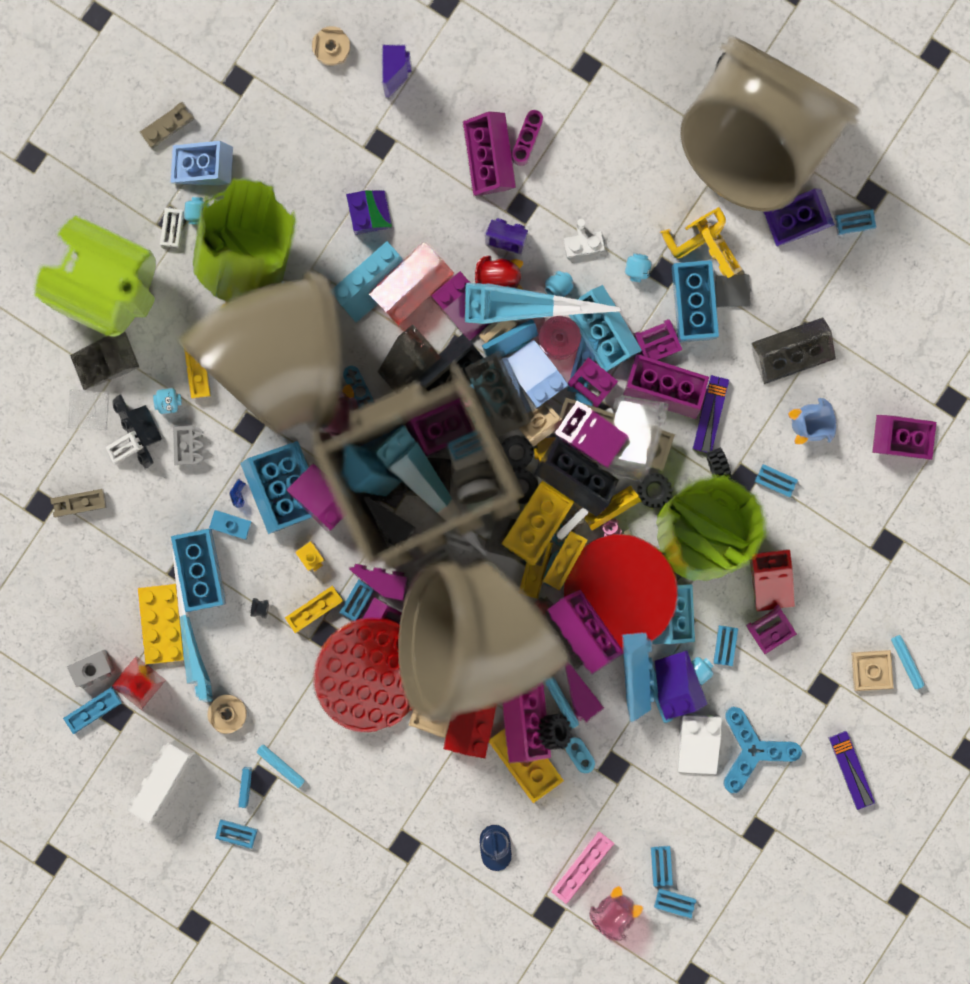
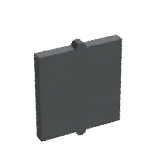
[715,274,752,307]

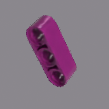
[512,110,543,166]

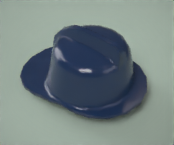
[479,825,512,871]

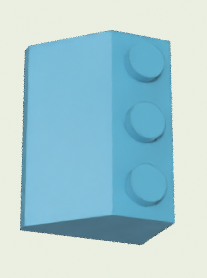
[652,584,695,644]

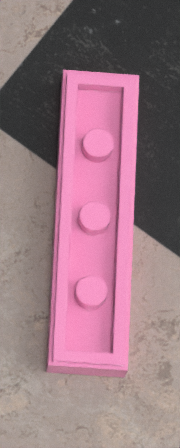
[551,831,614,904]

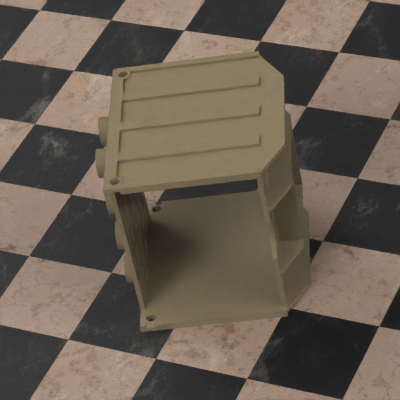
[313,364,525,570]

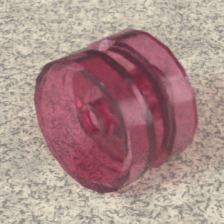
[538,316,581,361]

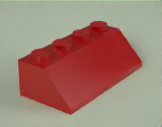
[443,704,497,759]

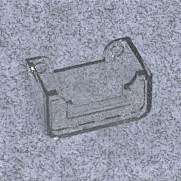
[598,395,669,483]

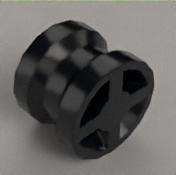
[250,598,269,619]

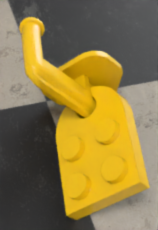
[660,207,743,278]

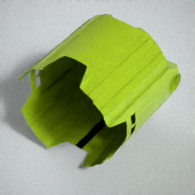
[192,179,296,302]
[34,215,156,337]
[656,475,767,581]

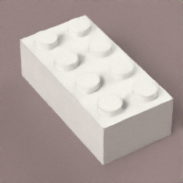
[129,740,195,823]

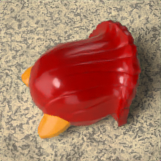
[475,255,523,290]

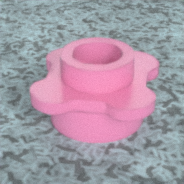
[600,519,622,536]

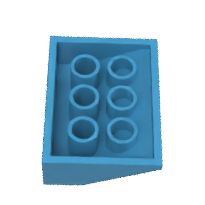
[240,441,312,534]

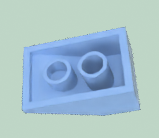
[171,141,233,185]
[503,340,568,408]

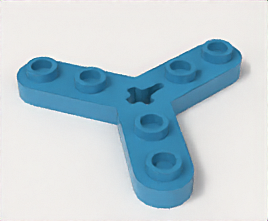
[723,707,802,793]

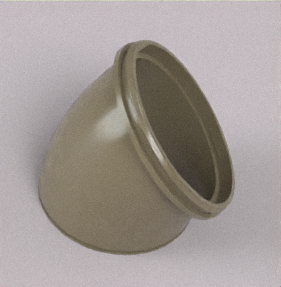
[680,35,861,211]
[177,272,339,436]
[399,558,568,722]

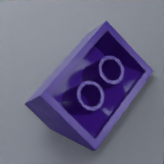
[382,45,412,98]

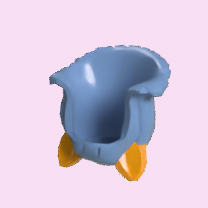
[788,398,836,445]

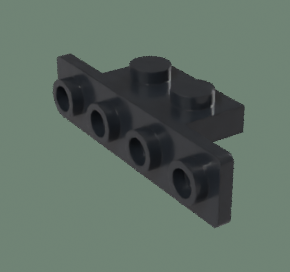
[112,394,162,469]

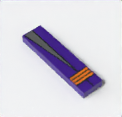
[692,375,730,453]
[828,730,875,810]

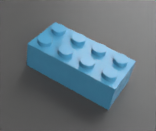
[672,260,719,342]
[171,529,226,612]

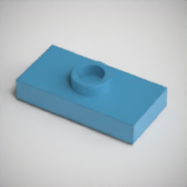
[209,510,252,540]

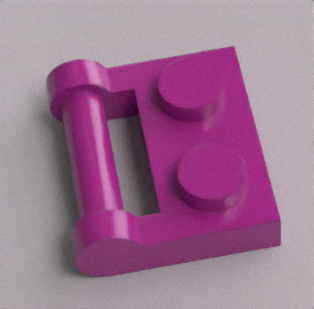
[634,319,682,360]
[567,357,618,408]
[746,605,797,655]

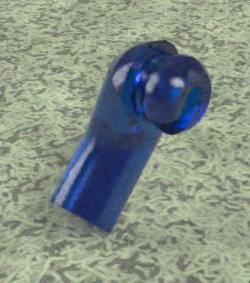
[229,479,246,508]

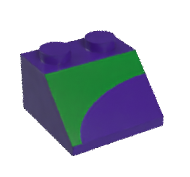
[346,190,392,235]

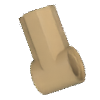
[478,320,518,343]

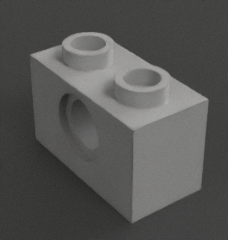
[67,650,115,689]

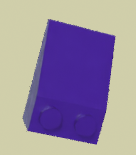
[763,188,835,247]
[485,218,528,255]
[655,650,708,720]

